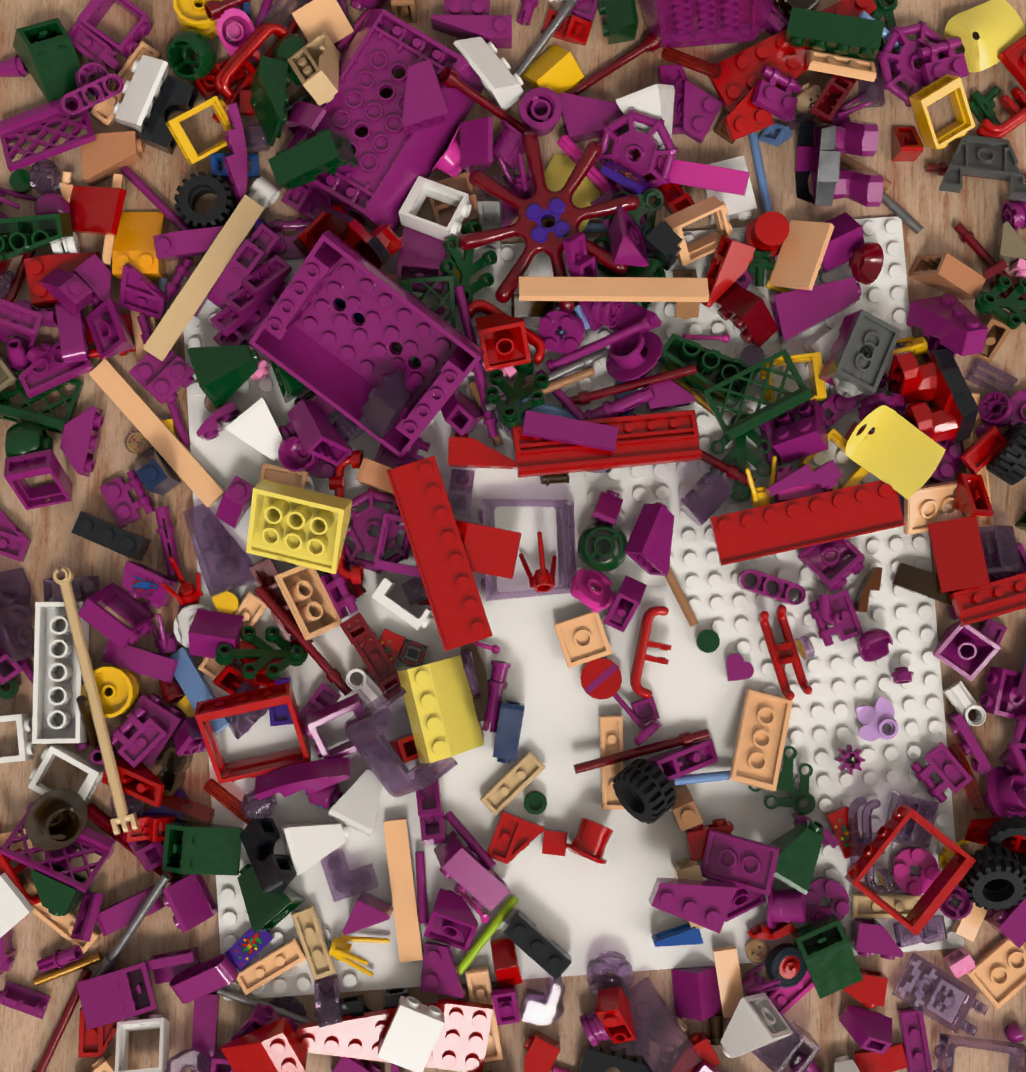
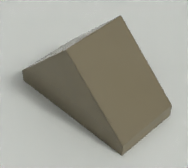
[993,221,1026,264]

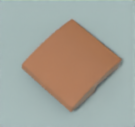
[428,172,479,226]

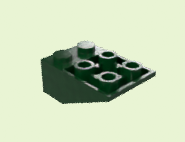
[13,18,81,103]
[250,55,291,147]
[162,819,243,875]
[791,913,863,999]

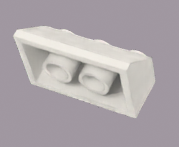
[453,37,525,111]
[113,55,169,134]

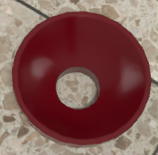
[849,242,884,285]

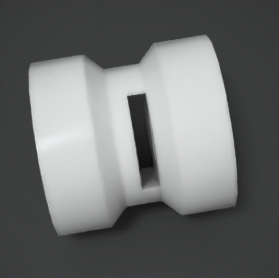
[51,232,81,254]

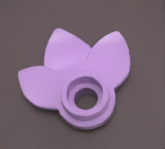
[856,696,899,741]

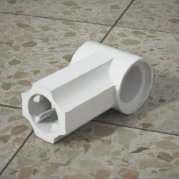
[248,176,281,208]
[346,667,386,711]
[943,681,986,726]

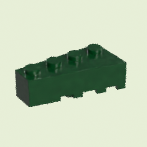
[785,7,885,62]
[0,213,73,263]
[658,334,761,408]

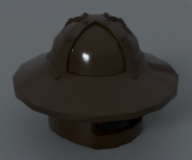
[25,789,88,850]

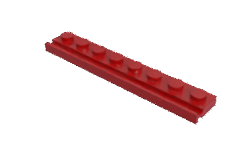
[949,573,1026,627]

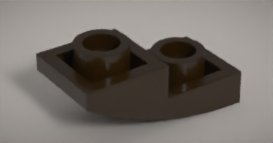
[511,294,553,318]

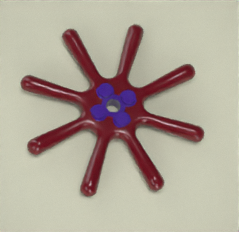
[458,131,640,311]

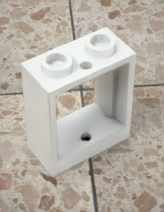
[398,176,471,244]
[0,712,35,763]
[28,744,104,806]
[115,1014,170,1072]

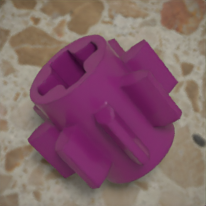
[834,744,865,775]

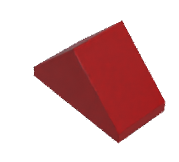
[891,126,924,162]
[953,473,994,516]
[212,663,260,695]
[490,937,523,988]

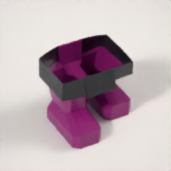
[795,120,884,207]

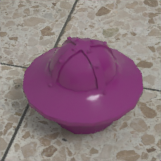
[606,331,663,381]
[982,766,1026,818]

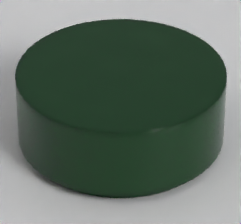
[9,169,35,194]
[696,630,720,653]
[524,790,547,815]

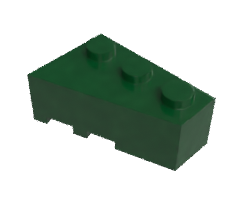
[268,129,358,190]

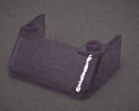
[344,683,458,797]

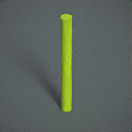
[457,894,519,975]

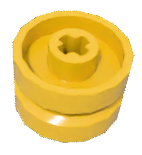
[173,0,224,39]
[82,666,141,718]

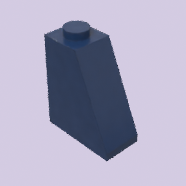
[135,446,181,496]
[493,700,525,764]

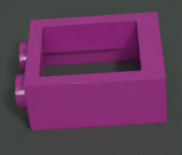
[77,0,153,59]
[0,299,44,351]
[4,449,72,510]
[373,509,421,578]
[78,582,156,649]
[304,693,378,759]

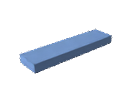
[170,647,231,735]

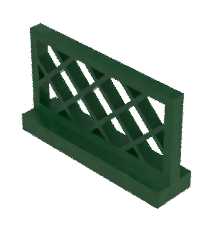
[396,274,456,366]
[702,349,814,443]
[0,367,84,435]

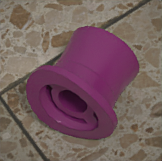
[519,87,562,136]
[493,119,525,170]
[767,886,807,929]

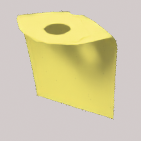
[943,0,1026,73]
[531,153,607,232]
[845,405,946,500]

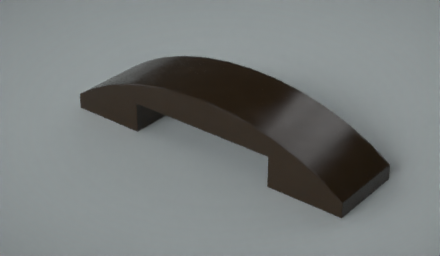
[892,563,965,608]
[460,642,488,722]

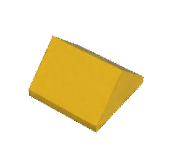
[522,44,584,95]

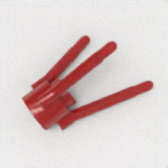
[519,531,557,593]
[161,556,203,606]

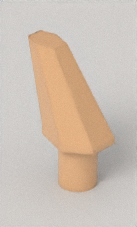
[58,170,73,203]

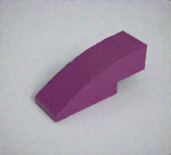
[102,639,178,683]

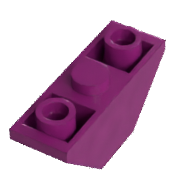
[60,406,104,477]

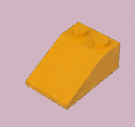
[112,212,165,280]

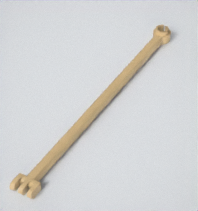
[53,566,139,835]

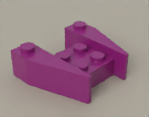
[431,0,512,49]

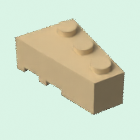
[287,31,340,106]

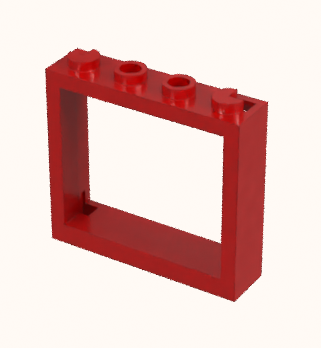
[195,682,311,784]
[844,803,976,936]

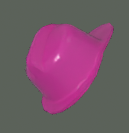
[216,8,262,63]
[431,125,462,178]

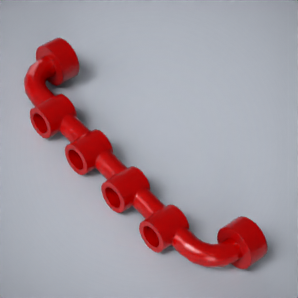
[329,450,364,584]

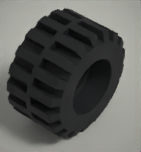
[174,171,237,229]
[986,422,1026,485]
[613,758,676,824]
[963,846,1026,911]

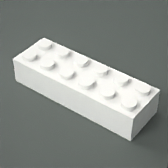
[32,602,89,744]

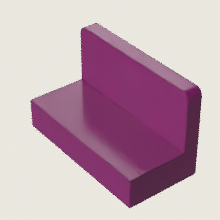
[146,947,200,984]

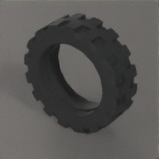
[987,815,1026,873]

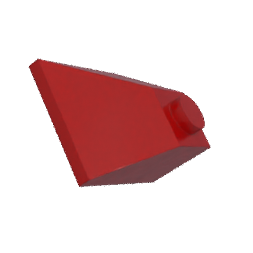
[475,313,531,372]

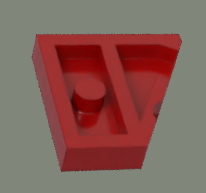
[723,83,775,141]
[487,811,545,864]
[78,1007,121,1058]

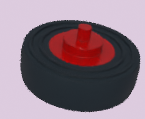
[765,943,807,988]

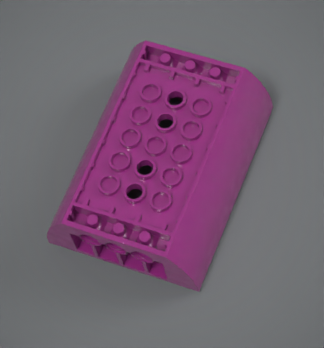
[638,0,774,50]
[284,9,484,232]
[249,230,485,458]

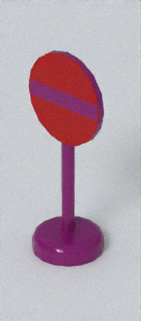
[580,658,662,746]

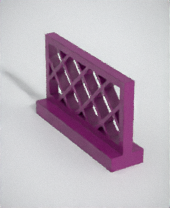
[0,98,97,172]
[0,802,115,893]

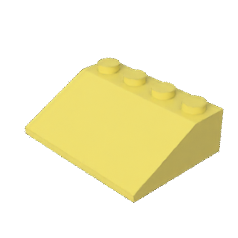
[246,479,352,574]
[397,655,484,763]

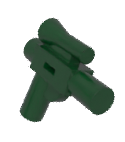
[969,85,1001,125]
[748,249,775,287]

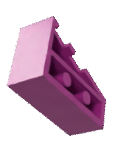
[906,294,989,356]
[434,830,510,912]
[649,877,738,934]

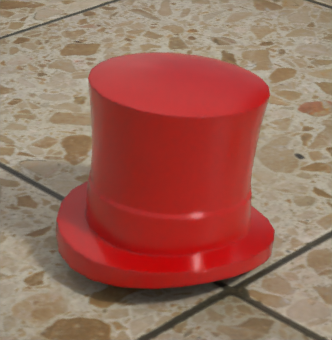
[745,211,790,258]
[565,817,613,864]

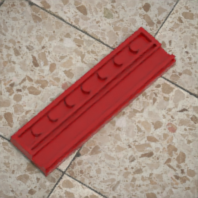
[511,410,702,478]
[387,456,493,652]
[709,480,905,566]

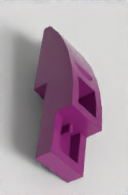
[207,223,281,310]

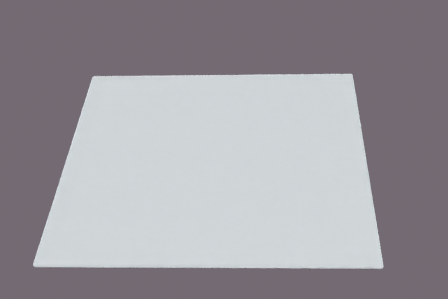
[180,216,964,1001]

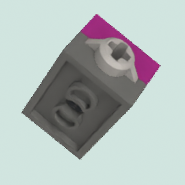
[819,309,901,399]

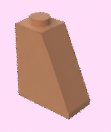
[80,131,145,186]
[909,253,986,300]
[356,458,394,495]

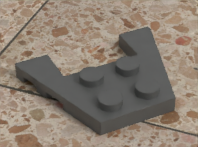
[939,134,1026,202]

